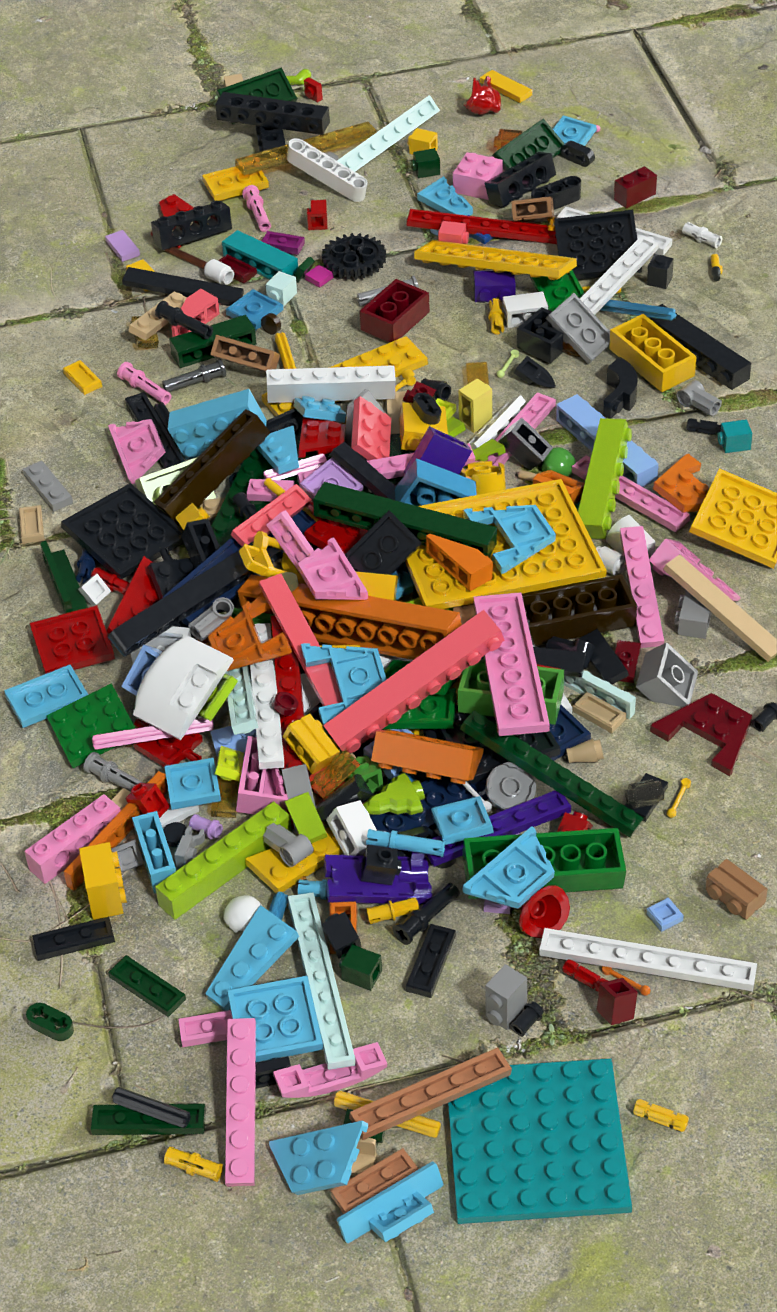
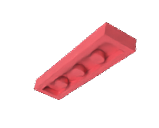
[231,484,312,546]

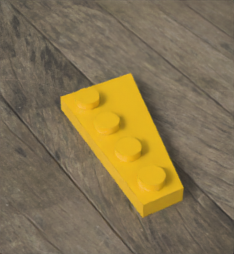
[245,827,343,894]

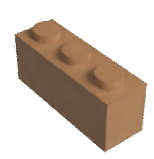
[210,335,280,372]

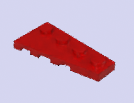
[107,556,160,634]

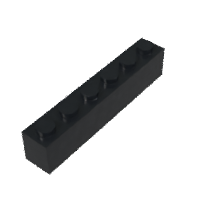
[649,304,751,390]

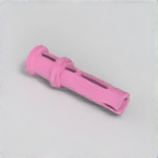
[242,185,271,232]
[117,362,172,405]

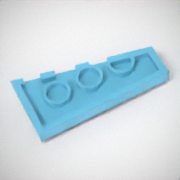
[205,905,299,1011]

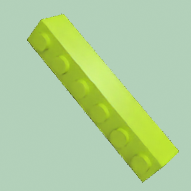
[578,418,632,539]
[155,801,292,920]

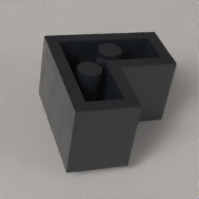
[517,307,563,364]

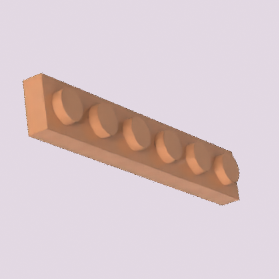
[349,1047,512,1140]

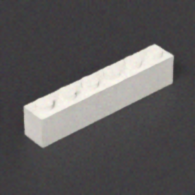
[266,366,396,403]

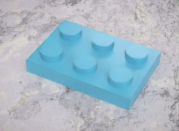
[4,665,88,728]

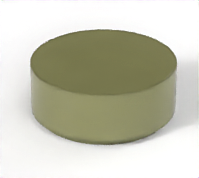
[281,572,299,592]

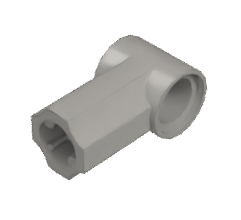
[676,380,722,416]
[188,597,234,641]
[263,823,313,867]

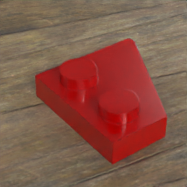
[159,194,194,230]

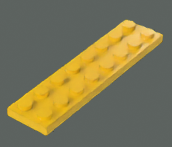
[414,240,577,280]
[261,336,428,417]

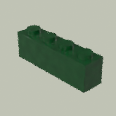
[169,315,257,368]

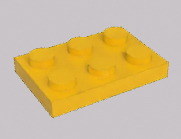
[202,161,269,201]

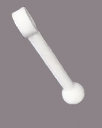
[462,781,492,812]

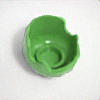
[541,447,576,476]

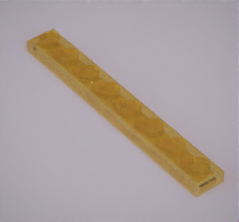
[235,121,377,175]

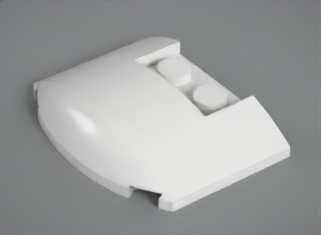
[133,635,234,740]

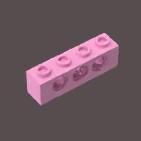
[25,794,121,884]

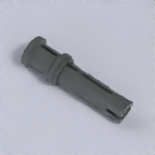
[162,359,226,392]

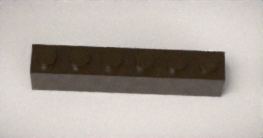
[154,409,271,525]

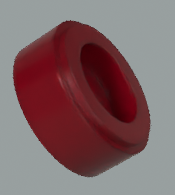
[272,692,299,716]

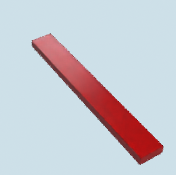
[407,209,557,244]

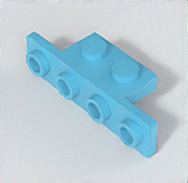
[337,1162,444,1243]

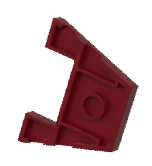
[650,693,752,776]

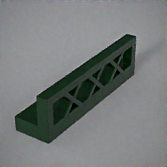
[40,541,88,614]

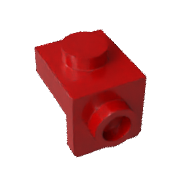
[557,811,593,832]

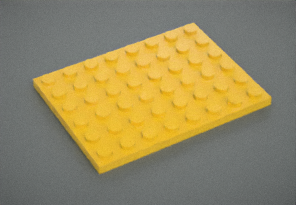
[405,479,607,609]

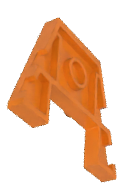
[653,454,709,513]
[208,590,292,671]

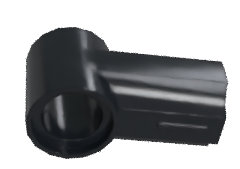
[545,636,595,669]

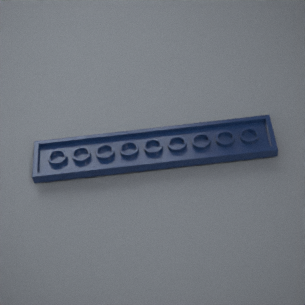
[369,705,591,833]

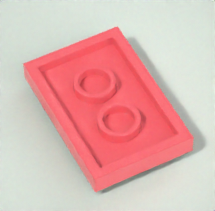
[351,396,391,460]

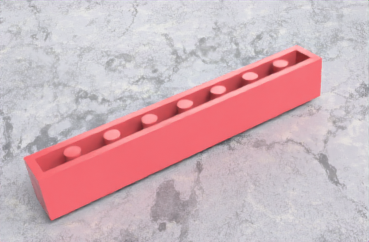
[323,610,505,756]

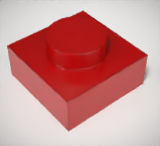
[304,77,323,103]

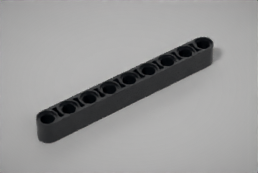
[108,541,282,657]

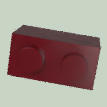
[614,166,657,209]

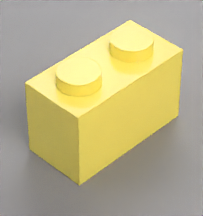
[458,379,492,433]

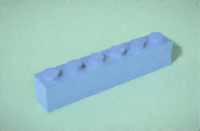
[556,394,659,487]

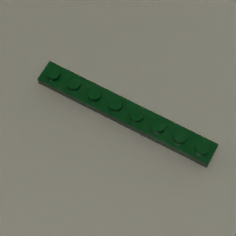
[460,710,644,838]

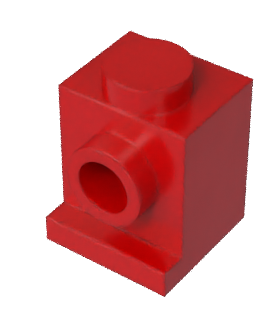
[307,199,328,230]

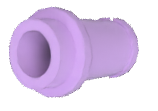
[189,814,223,839]

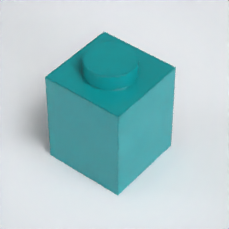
[717,419,753,453]

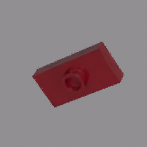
[615,640,641,683]

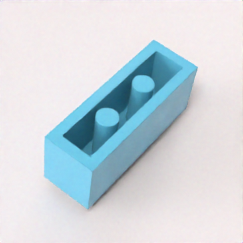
[132,811,176,894]

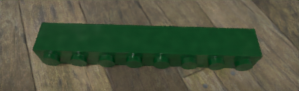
[313,482,497,558]

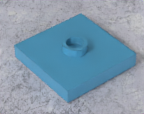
[226,289,284,330]

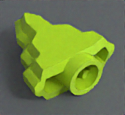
[363,773,425,815]

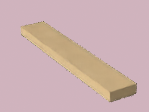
[663,554,777,662]

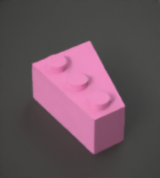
[236,736,288,815]

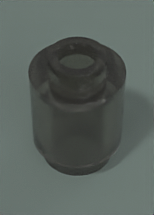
[625,779,664,809]

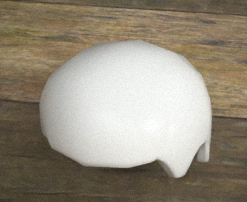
[224,895,262,933]

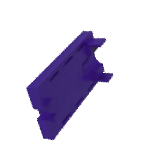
[324,852,432,904]

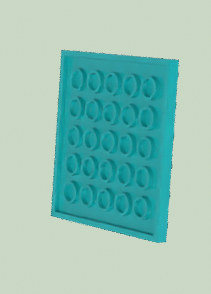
[446,1058,632,1224]

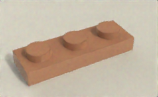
[331,1148,419,1214]

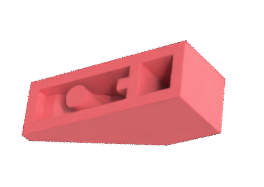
[171,289,220,337]

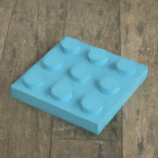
[227,976,323,1062]

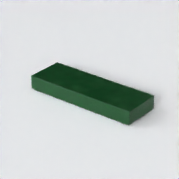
[108,955,186,1017]

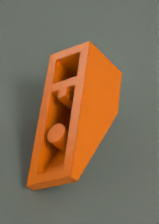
[426,534,493,591]

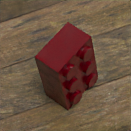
[360,279,430,343]

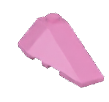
[649,539,741,601]

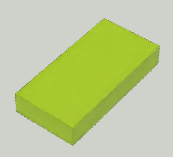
[285,792,328,843]

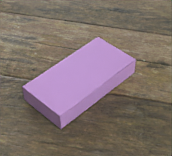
[105,230,140,262]

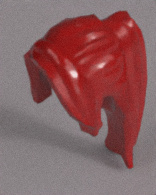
[464,76,501,115]

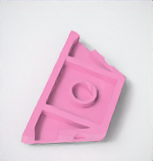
[108,419,166,484]
[298,538,368,600]

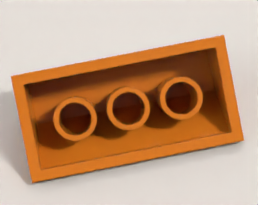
[371,729,484,784]

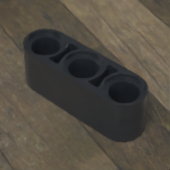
[531,176,581,210]

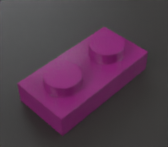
[262,231,305,255]

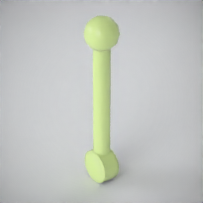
[497,350,519,378]

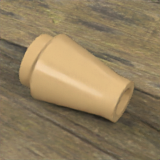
[566,739,604,763]

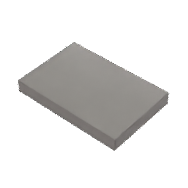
[546,293,610,364]

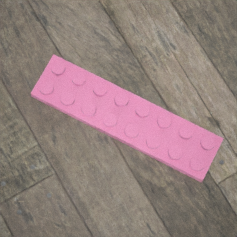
[474,593,550,736]

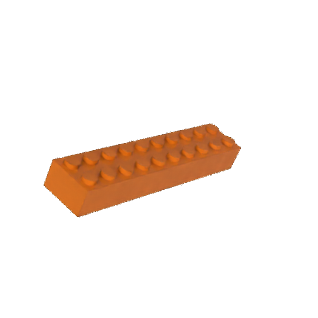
[238,574,462,660]

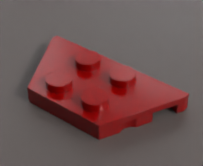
[298,417,346,458]

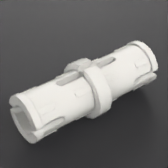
[682,222,722,248]

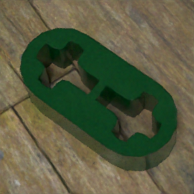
[26,1002,74,1041]

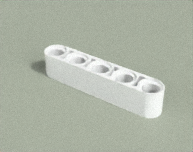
[287,138,367,202]

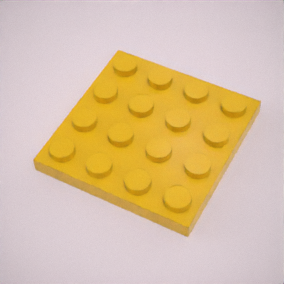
[689,468,777,569]

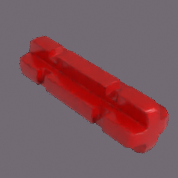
[562,959,608,992]

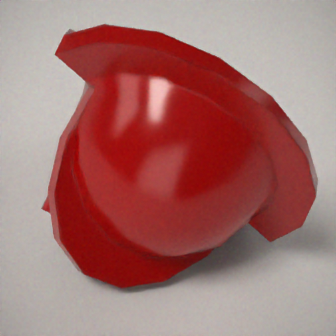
[519,885,570,939]

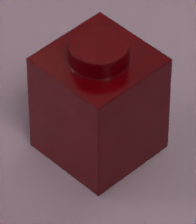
[596,978,638,1025]

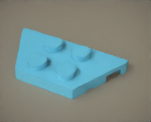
[462,826,555,909]
[269,1121,368,1195]

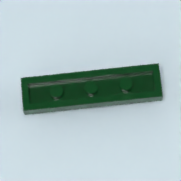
[91,1104,206,1135]

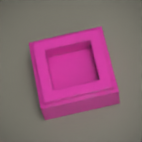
[305,265,334,288]

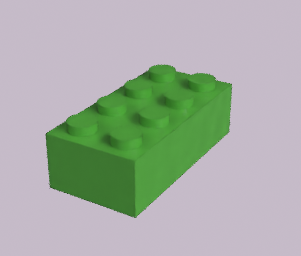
[458,659,564,725]

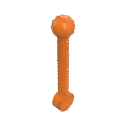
[602,966,651,996]

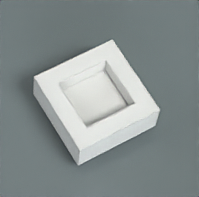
[78,574,111,606]

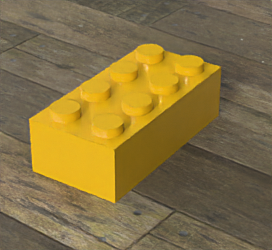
[609,314,696,392]

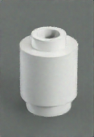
[204,259,234,285]
[596,546,626,576]

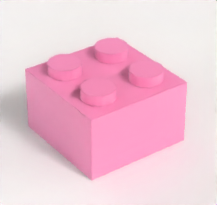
[453,152,503,200]

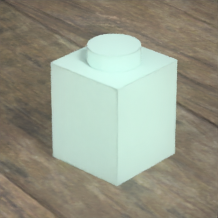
[266,271,297,306]

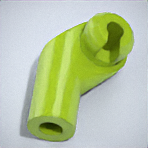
[286,69,311,85]

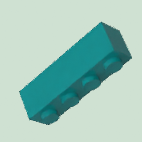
[222,230,298,280]

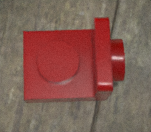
[125,783,170,818]

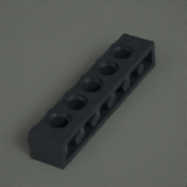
[215,92,330,135]

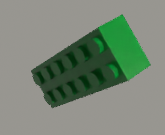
[462,828,626,899]

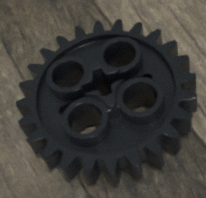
[322,233,386,280]

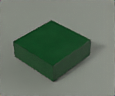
[294,257,315,283]

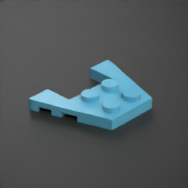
[463,505,556,574]
[301,643,387,731]

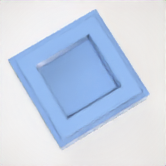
[646,897,684,932]

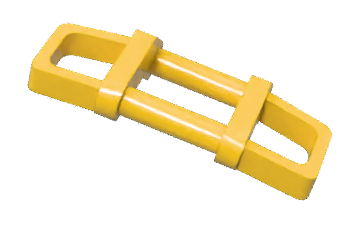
[239,531,306,584]

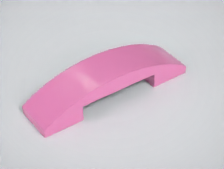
[273,1042,387,1098]

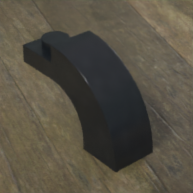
[603,357,638,419]

